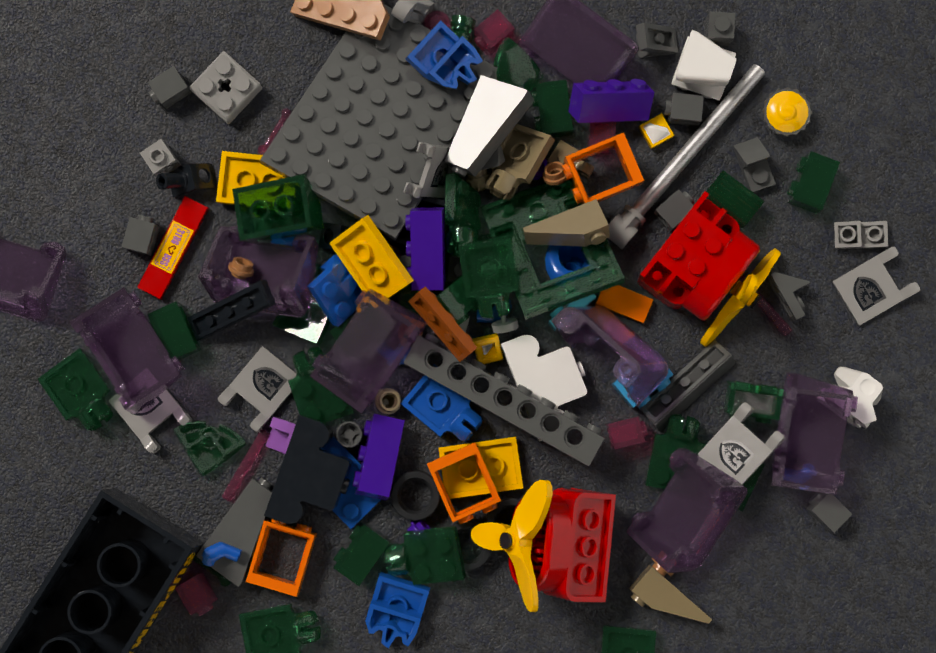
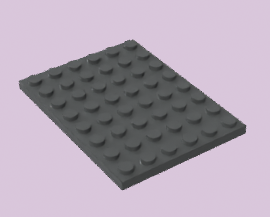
[260,4,502,241]

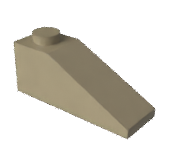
[523,199,610,247]
[629,565,712,624]

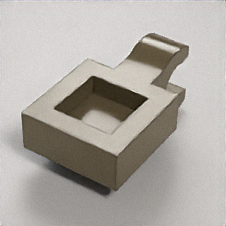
[547,140,594,179]

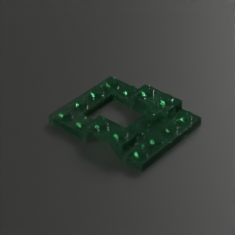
[480,179,625,320]

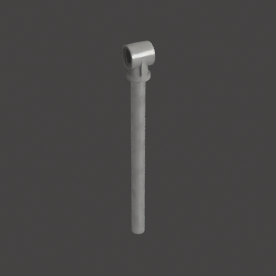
[609,64,765,249]

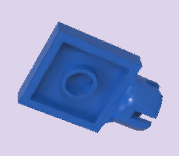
[400,364,482,442]

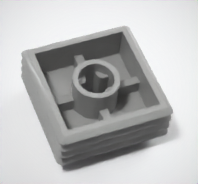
[190,51,262,124]

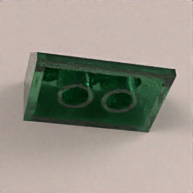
[232,174,324,243]

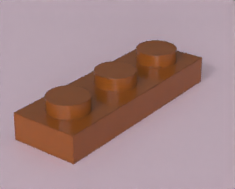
[408,286,478,362]

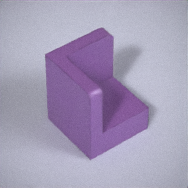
[266,417,296,454]

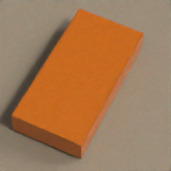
[595,280,653,324]

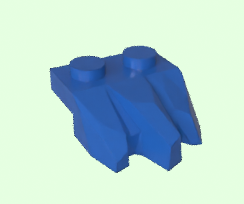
[405,20,483,89]
[307,254,363,327]
[365,572,430,648]

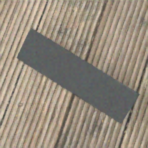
[639,340,735,432]

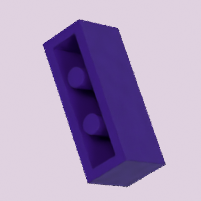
[568,79,655,123]
[405,207,446,290]
[352,414,405,501]

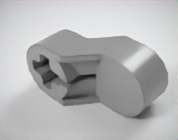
[391,0,435,24]

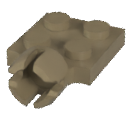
[485,124,555,200]

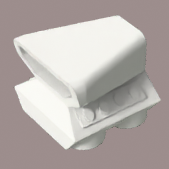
[671,30,737,101]
[819,367,883,428]

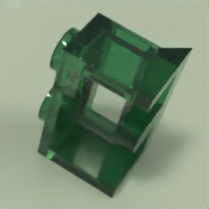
[724,380,784,424]

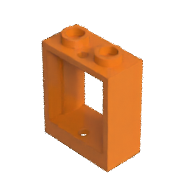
[562,132,644,204]
[427,442,501,524]
[246,518,317,597]

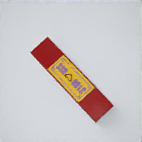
[137,196,209,300]

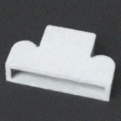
[501,335,587,442]

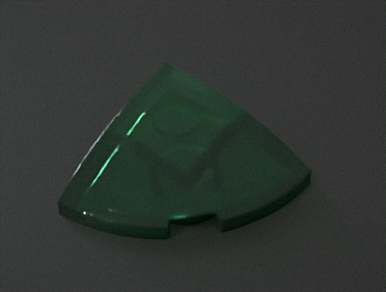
[493,37,544,92]
[173,421,246,477]

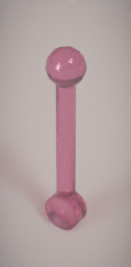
[258,108,291,155]

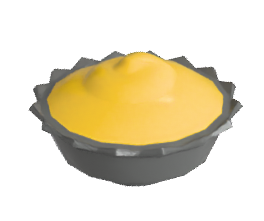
[762,87,813,137]

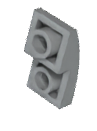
[834,221,888,249]

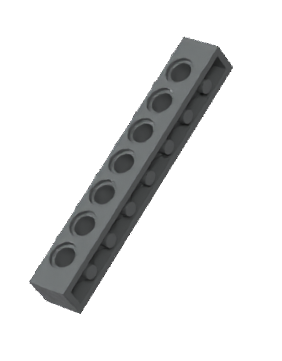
[403,333,605,466]

